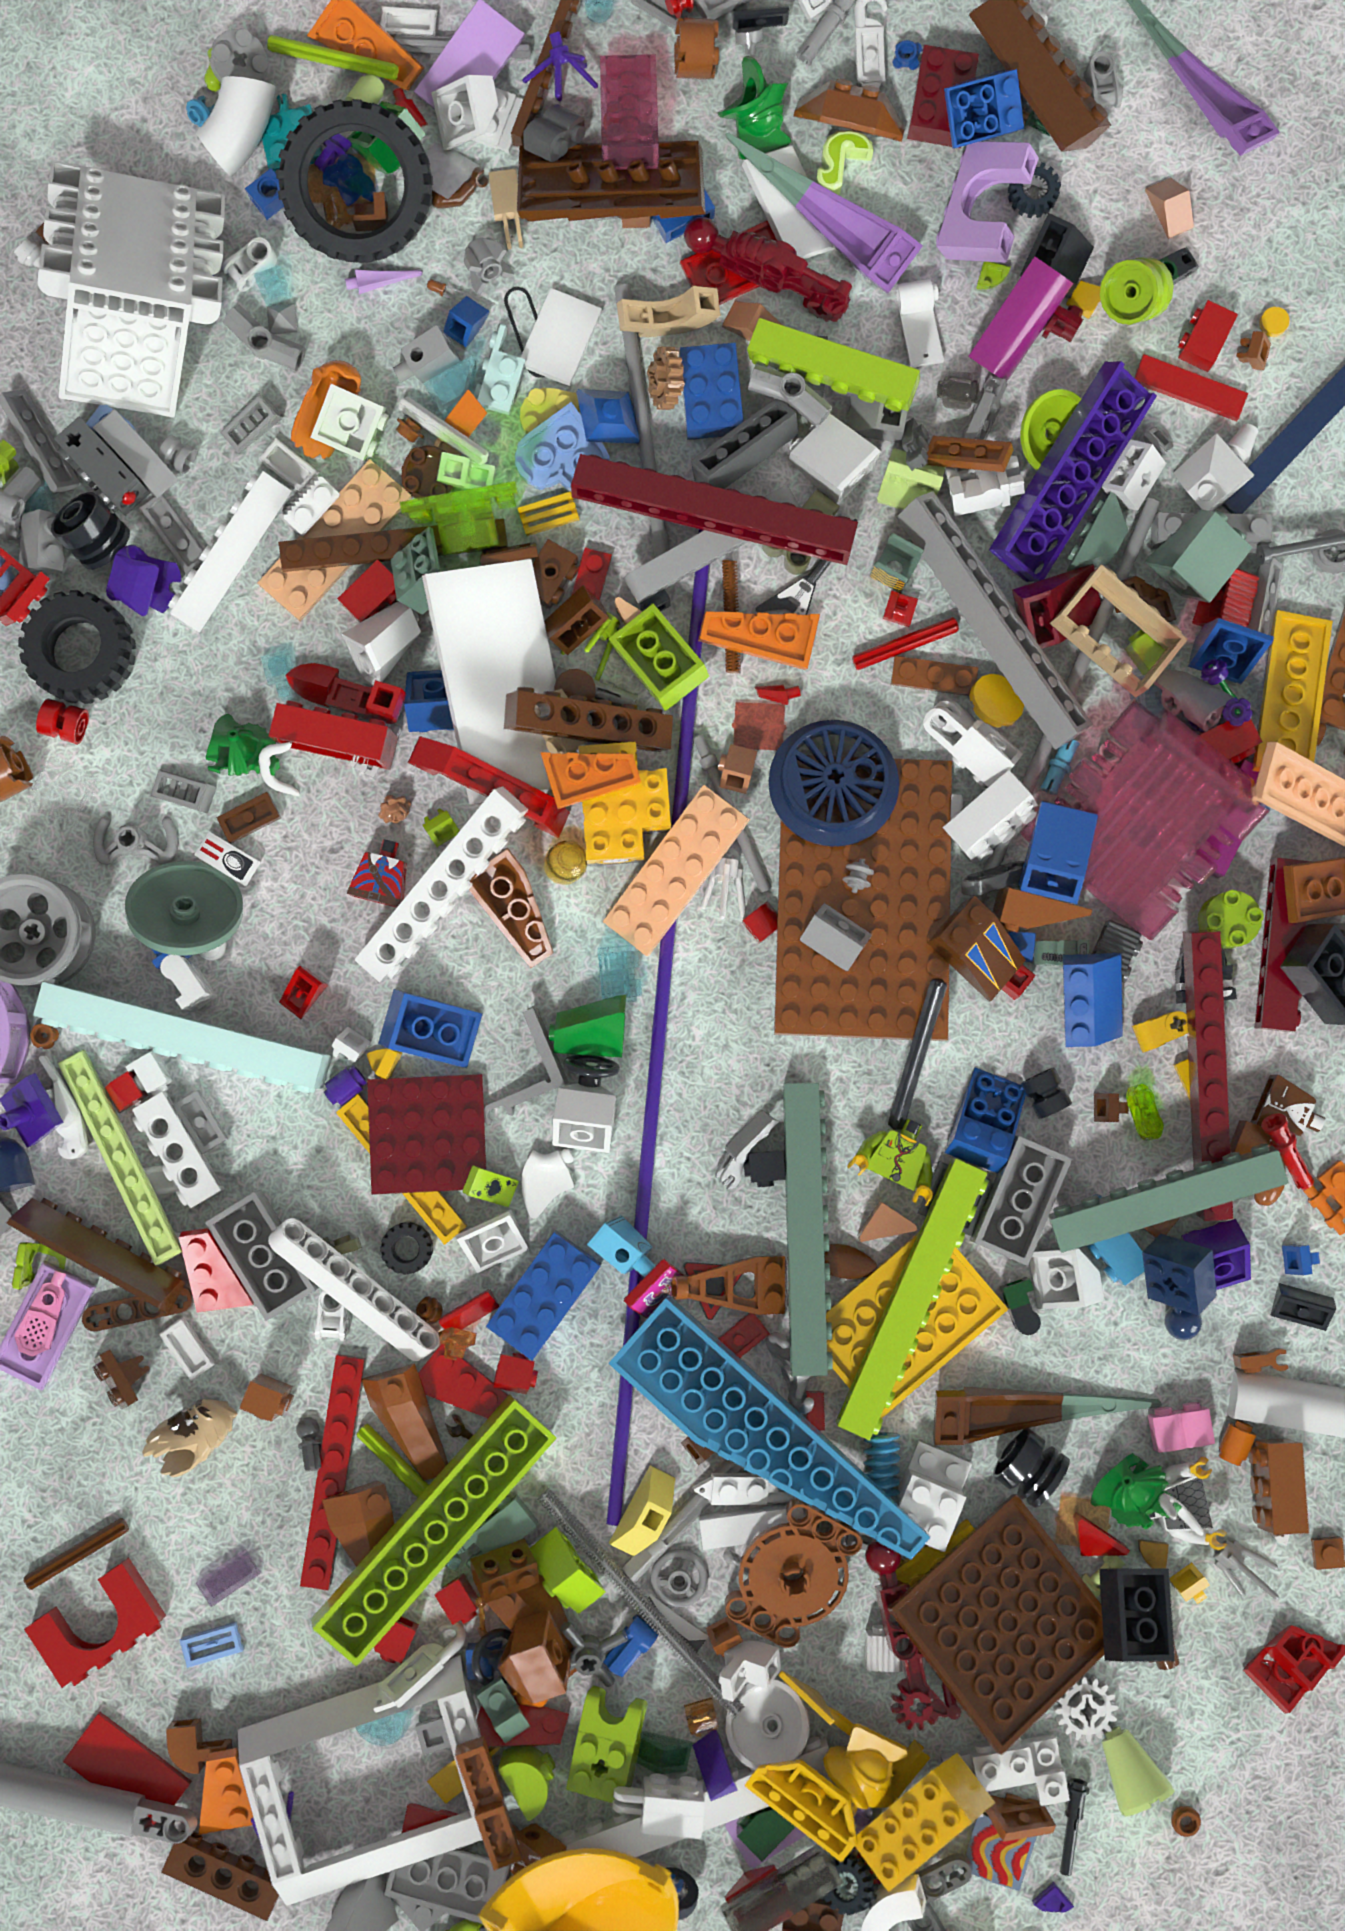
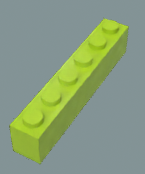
[747,318,920,412]

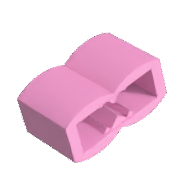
[1147,1402,1215,1453]

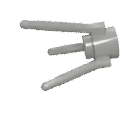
[1213,1539,1279,1600]

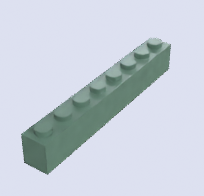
[1048,1144,1289,1253]

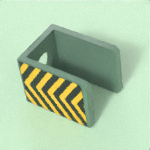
[870,533,924,593]

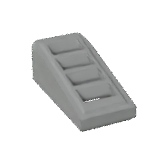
[220,394,284,454]
[151,769,216,814]

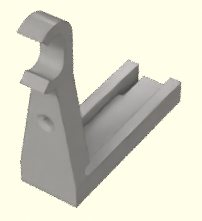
[484,1008,569,1125]

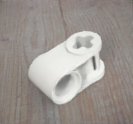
[222,237,277,292]
[315,1290,348,1341]

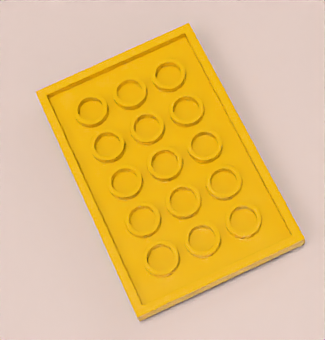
[826,1232,1008,1418]

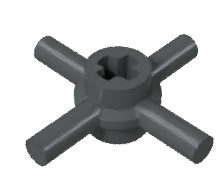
[560,1622,628,1687]

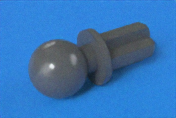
[296,1417,322,1471]

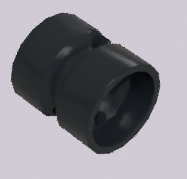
[1021,1067,1072,1119]

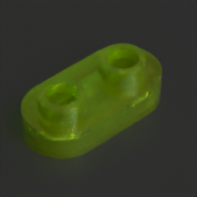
[1126,1084,1164,1141]

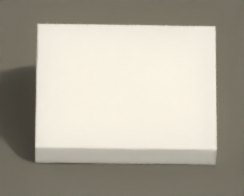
[456,1209,529,1273]

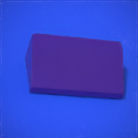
[692,1729,738,1801]

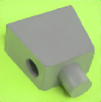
[393,325,463,383]

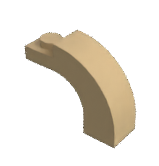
[617,286,721,337]

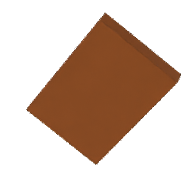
[1283,857,1345,923]

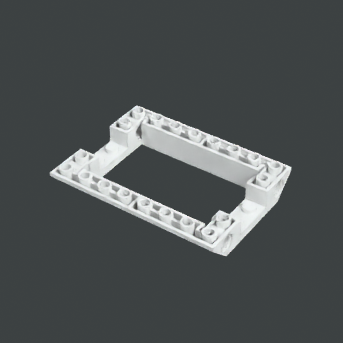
[238,1655,483,1906]

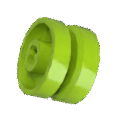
[1100,257,1174,325]

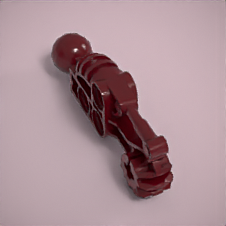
[684,216,852,322]
[865,1539,961,1731]

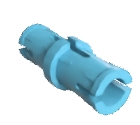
[1040,739,1080,796]

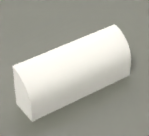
[1227,1369,1345,1438]

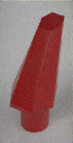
[392,88,428,127]
[755,684,801,705]

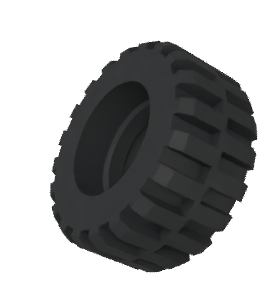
[18,590,136,704]

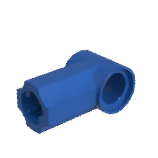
[603,1614,659,1677]

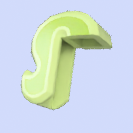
[816,130,873,195]

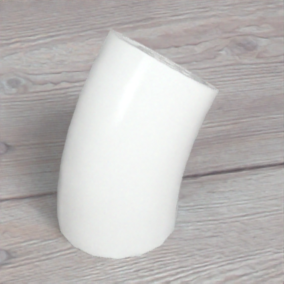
[196,76,276,177]

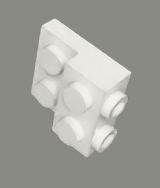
[310,384,389,461]

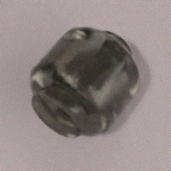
[937,371,979,410]

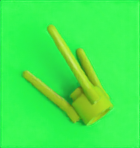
[561,612,620,681]

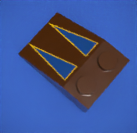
[927,896,1026,1002]

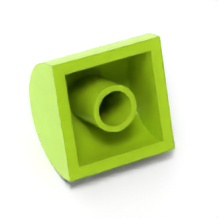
[498,1746,556,1822]

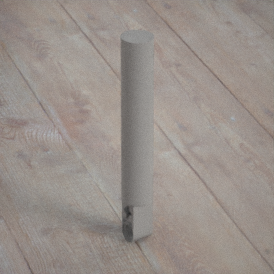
[0,1762,197,1844]

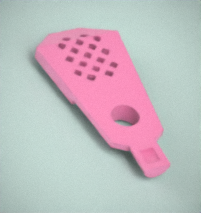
[14,1269,66,1357]

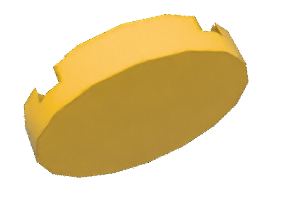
[969,674,1024,728]

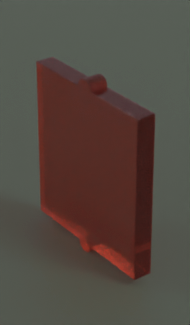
[732,702,786,751]

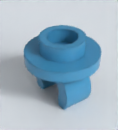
[186,96,215,127]

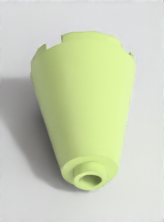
[1101,1726,1175,1817]

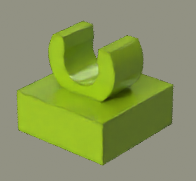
[423,808,460,847]

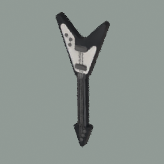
[755,519,858,615]

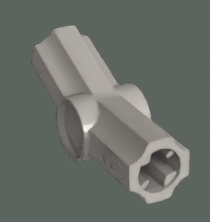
[223,305,306,371]
[748,364,833,428]

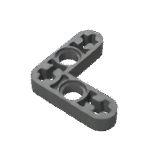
[906,1853,972,1931]

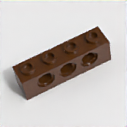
[161,1830,279,1921]

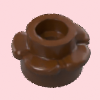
[416,1296,443,1324]

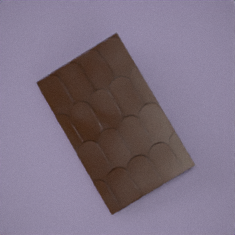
[517,140,705,222]

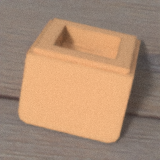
[614,597,642,625]

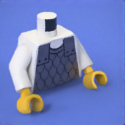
[1149,1457,1227,1550]

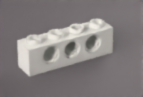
[132,1092,225,1208]

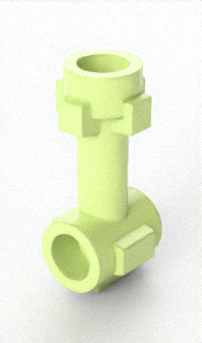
[1081,1556,1125,1598]

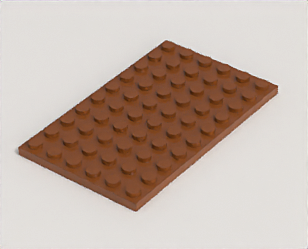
[774,755,952,1041]

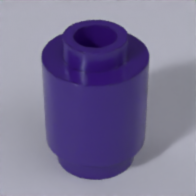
[323,1065,367,1106]

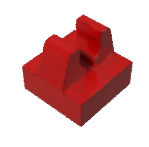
[883,591,918,627]

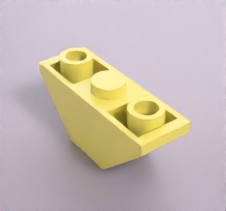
[609,1465,675,1556]

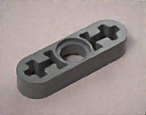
[961,861,1024,896]

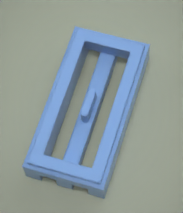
[179,1621,244,1668]

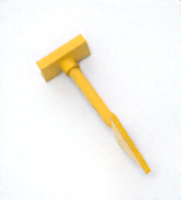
[778,1670,930,1802]

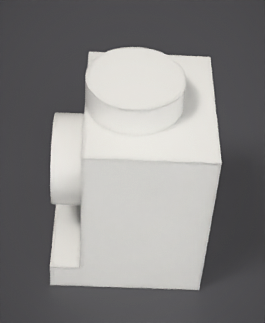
[125,1052,174,1097]

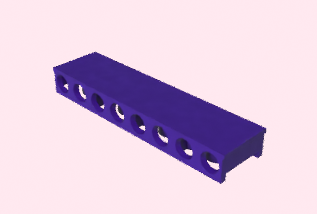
[989,361,1157,583]

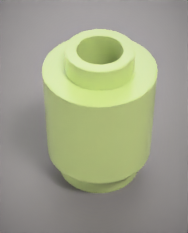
[345,74,385,104]

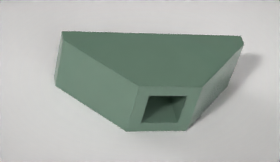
[1066,492,1128,572]

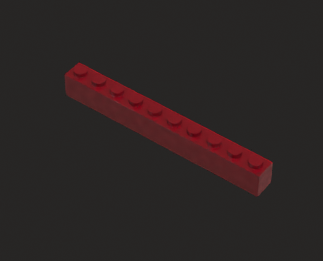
[571,454,858,565]
[1183,929,1233,1221]

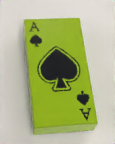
[462,1165,519,1208]

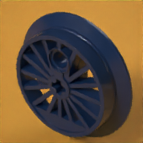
[768,720,899,847]

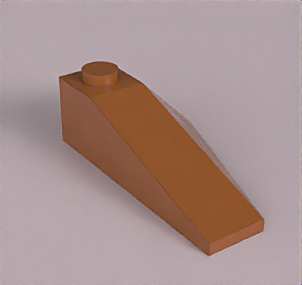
[487,1574,577,1678]

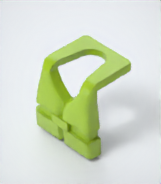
[12,1242,66,1290]

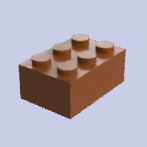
[1248,1438,1309,1535]

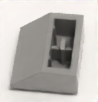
[847,393,907,443]

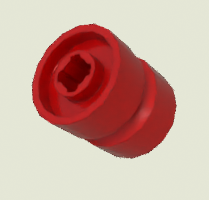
[36,698,89,745]

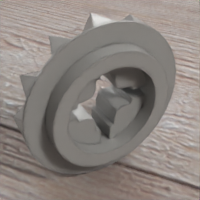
[1311,529,1345,575]

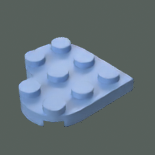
[515,402,610,491]

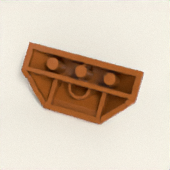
[794,79,905,142]

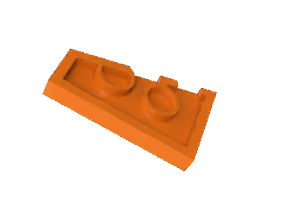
[199,1748,253,1835]

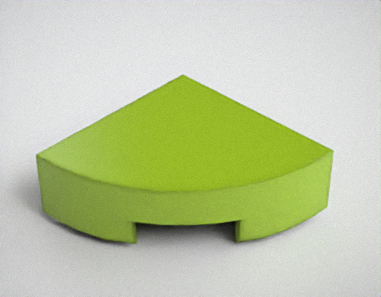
[976,261,1011,290]

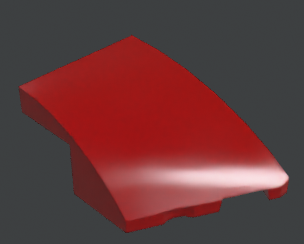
[1243,1625,1345,1714]

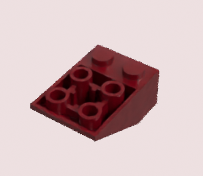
[1012,564,1101,649]

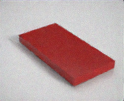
[680,220,777,305]
[63,1711,192,1824]

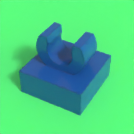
[1282,1244,1320,1276]

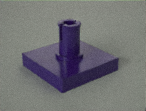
[0,1073,64,1148]

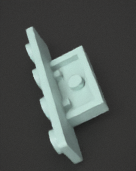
[470,324,525,438]

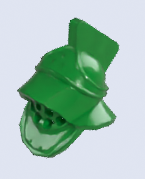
[717,56,791,160]

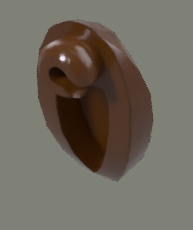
[824,1244,877,1279]

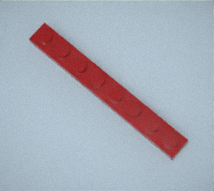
[300,1354,366,1590]

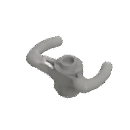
[93,816,178,865]
[766,1332,816,1414]

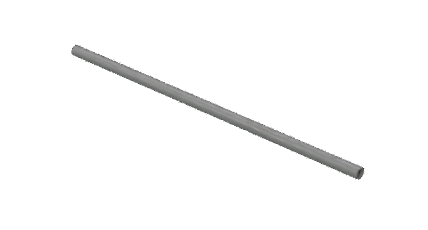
[971,498,1161,903]

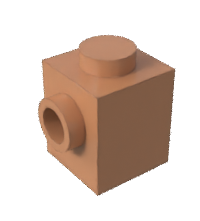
[718,744,758,794]

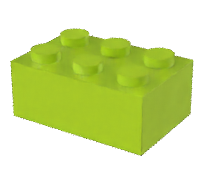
[609,604,710,711]

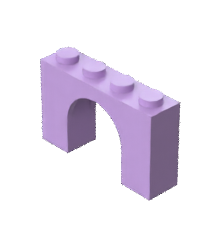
[936,142,1039,263]

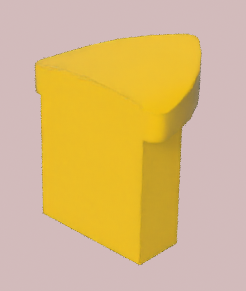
[367,1048,402,1079]

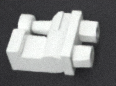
[945,455,1025,516]

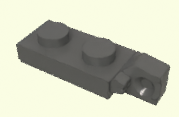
[902,418,930,471]

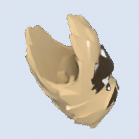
[142,1398,238,1477]

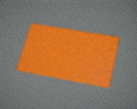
[444,389,487,438]

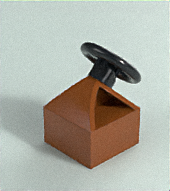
[471,1610,571,1704]

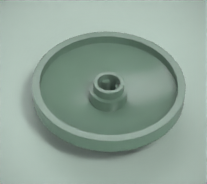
[125,861,243,956]

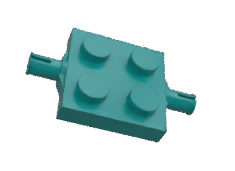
[262,94,322,173]

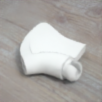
[521,1148,575,1219]

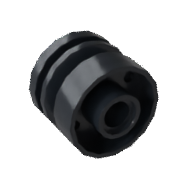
[51,492,130,570]
[993,1428,1070,1508]

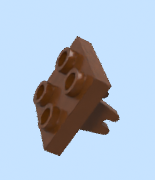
[92,1349,150,1410]

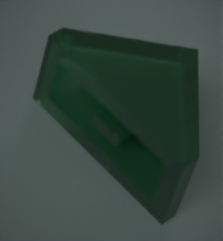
[636,1731,693,1774]

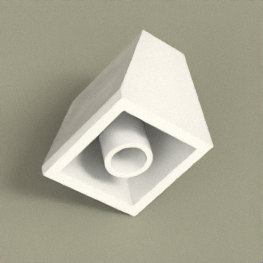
[789,413,881,505]

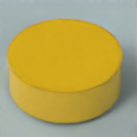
[1259,307,1290,337]

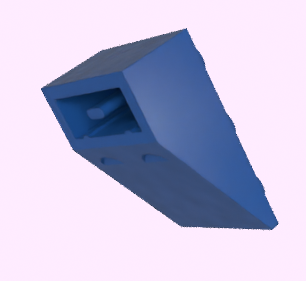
[944,69,1024,149]
[1019,801,1098,904]
[944,1067,1026,1173]

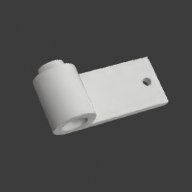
[895,278,944,368]

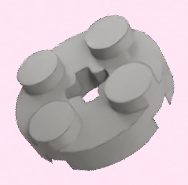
[210,29,268,82]

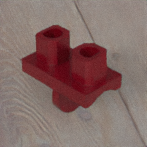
[1041,305,1084,343]

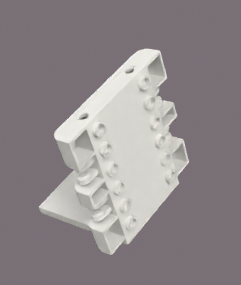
[38,160,225,417]

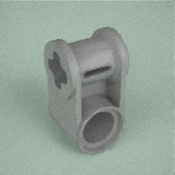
[1085,51,1122,108]

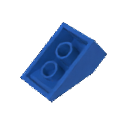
[1188,618,1274,685]
[378,989,482,1068]

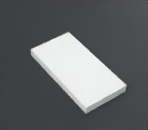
[742,146,835,259]

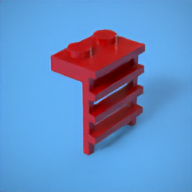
[0,547,50,626]

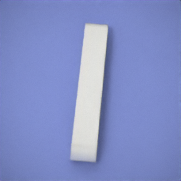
[269,1218,440,1361]

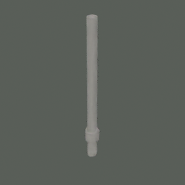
[693,734,771,893]

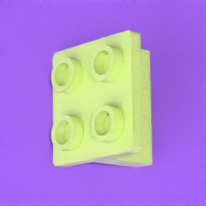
[877,448,946,510]

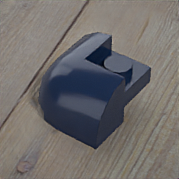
[0,1136,35,1192]

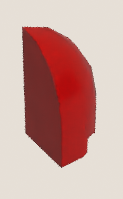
[285,663,339,707]

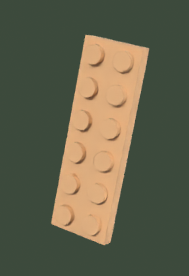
[257,459,412,622]
[1253,742,1345,847]
[603,785,750,956]

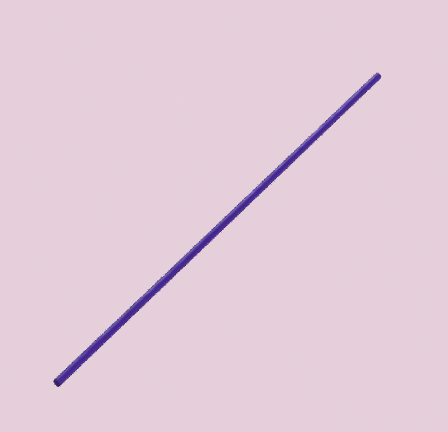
[606,529,709,1526]

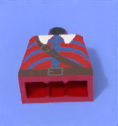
[347,839,407,908]

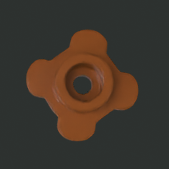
[396,417,424,443]

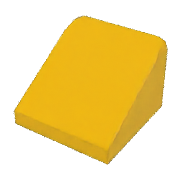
[1066,281,1101,319]

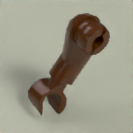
[432,167,488,209]

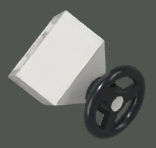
[553,1055,620,1153]

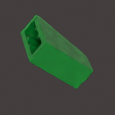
[549,995,626,1058]

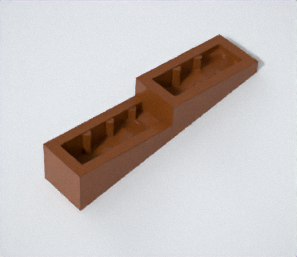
[455,1736,522,1871]

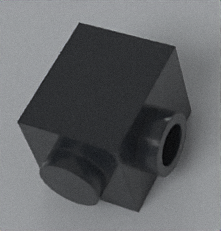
[743,1150,786,1187]

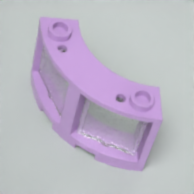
[0,981,30,1083]

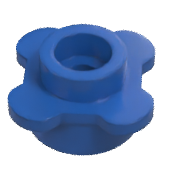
[892,40,923,70]

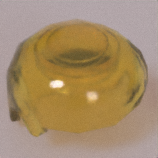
[543,840,588,885]

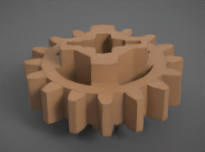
[647,346,685,410]

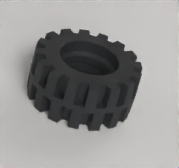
[380,1222,433,1275]

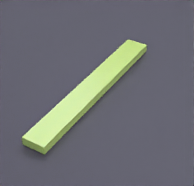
[58,1050,182,1265]

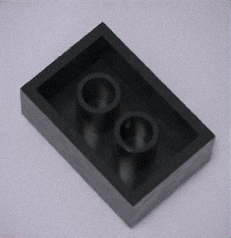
[1280,924,1345,1025]
[1099,1568,1175,1662]

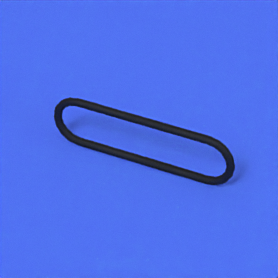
[504,287,545,378]

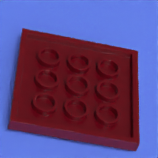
[367,1074,487,1195]

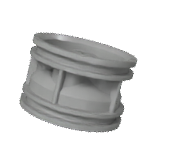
[0,874,96,988]

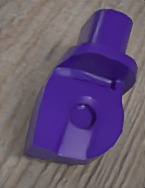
[314,134,352,173]

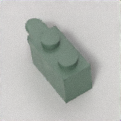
[457,1494,538,1569]

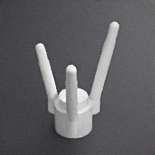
[701,858,746,920]

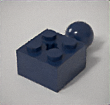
[1142,1233,1217,1340]

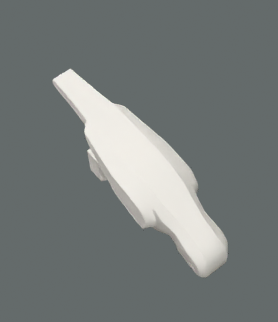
[39,1056,88,1159]

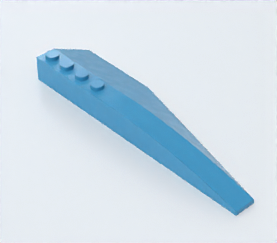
[608,1295,931,1559]

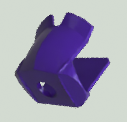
[106,545,181,616]

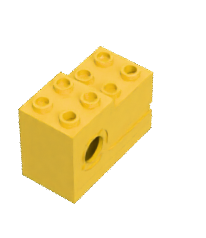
[855,1753,995,1892]

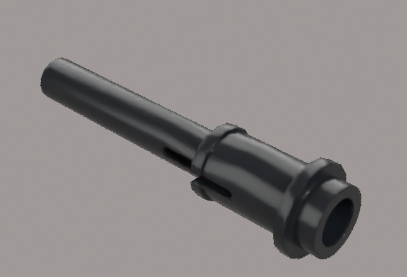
[1060,1778,1090,1876]

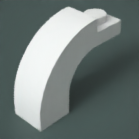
[861,1874,926,1931]

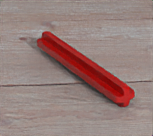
[852,617,959,670]

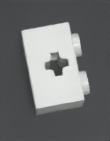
[1102,439,1166,511]

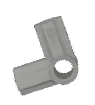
[0,467,41,541]

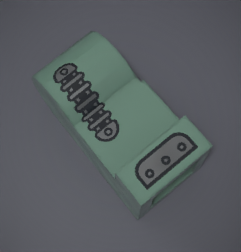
[1034,940,1089,966]

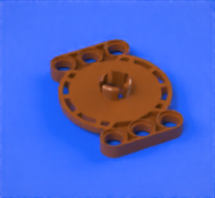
[725,1498,862,1648]

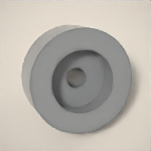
[735,27,763,55]

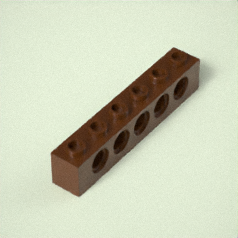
[504,687,673,752]

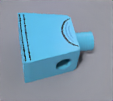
[587,1215,656,1277]

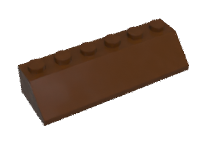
[969,0,1111,152]
[6,1197,186,1314]

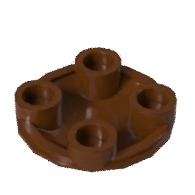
[401,445,453,502]

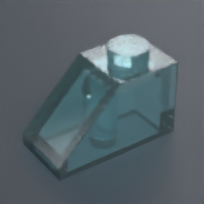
[424,355,478,420]

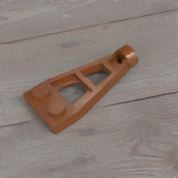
[671,1255,785,1315]

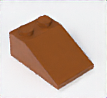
[992,888,1092,932]

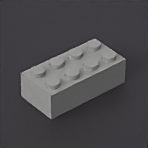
[970,1135,1072,1266]
[205,1190,320,1321]

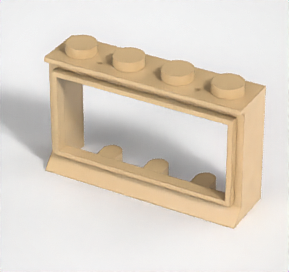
[1050,564,1188,698]

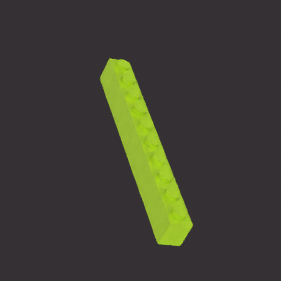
[835,1158,989,1441]

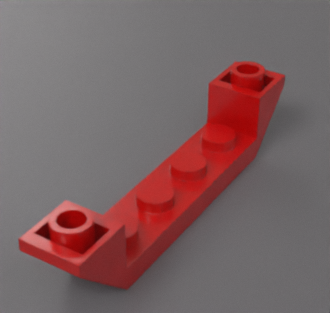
[408,736,570,838]

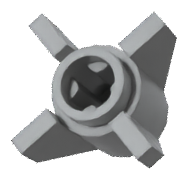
[464,238,514,294]

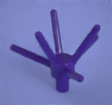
[522,32,598,102]

